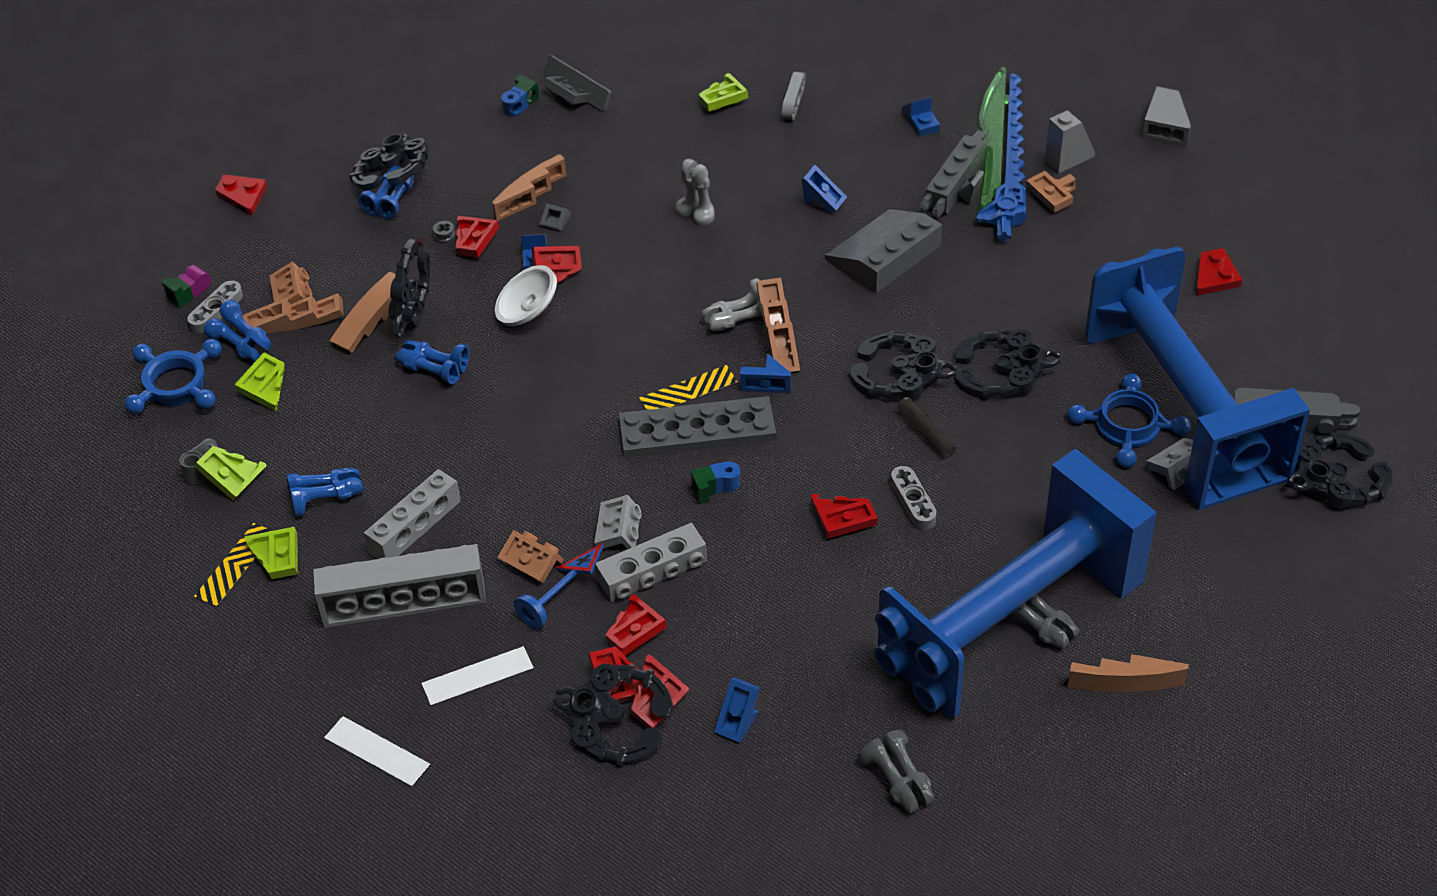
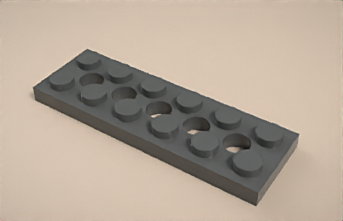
[619,396,776,457]

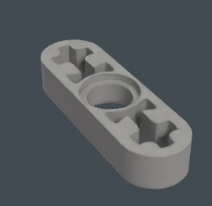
[782,72,806,120]
[187,281,243,333]
[891,466,936,530]

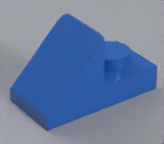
[902,97,940,137]
[801,165,847,214]
[521,234,547,270]
[740,354,791,393]
[714,678,760,743]

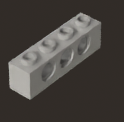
[364,469,461,559]
[595,523,707,602]

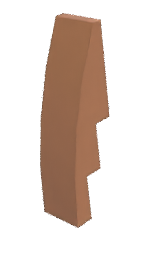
[492,154,566,222]
[330,271,395,353]
[756,277,800,372]
[243,293,344,334]
[1068,654,1189,692]

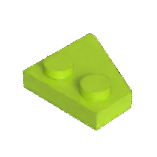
[699,73,748,111]
[235,353,285,411]
[194,446,267,501]
[245,527,298,579]

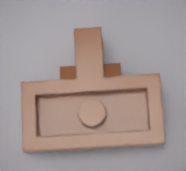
[1026,171,1076,213]

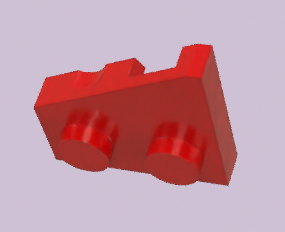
[810,494,878,538]

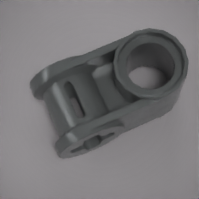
[179,438,230,485]

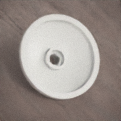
[495,265,557,326]

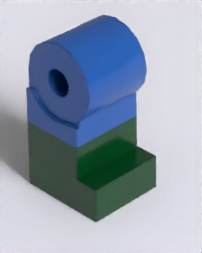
[501,75,539,117]
[691,461,740,504]

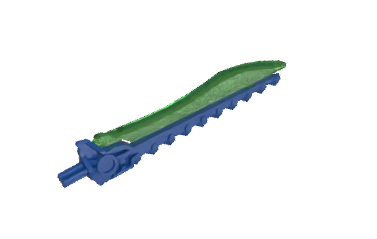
[976,67,1026,242]

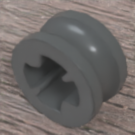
[433,221,455,243]

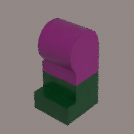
[161,265,211,308]

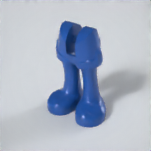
[358,166,415,219]
[204,299,272,362]
[394,340,470,384]
[286,468,364,517]

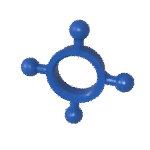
[124,339,222,414]
[1067,373,1191,469]

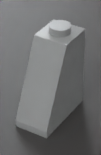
[1142,87,1191,146]
[1045,110,1095,173]

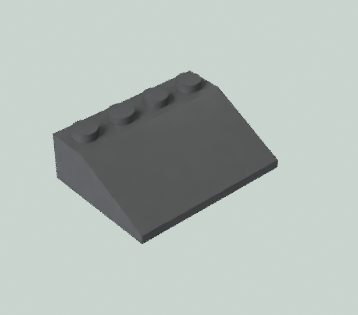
[825,209,942,293]

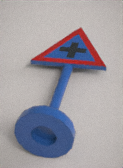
[514,543,604,629]

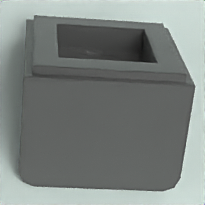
[958,170,984,204]
[539,203,571,231]

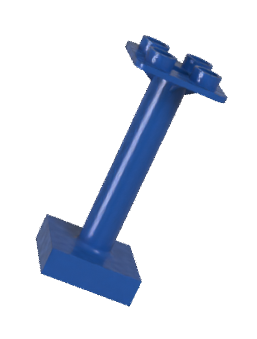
[1085,247,1310,510]
[874,449,1157,719]

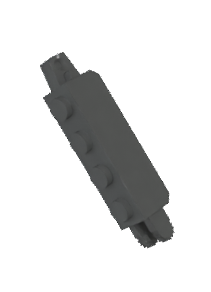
[919,130,986,218]
[1233,388,1361,433]

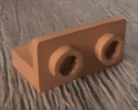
[269,261,312,304]
[497,530,564,583]

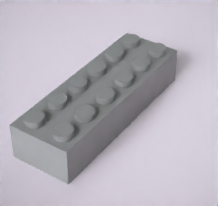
[313,544,487,628]

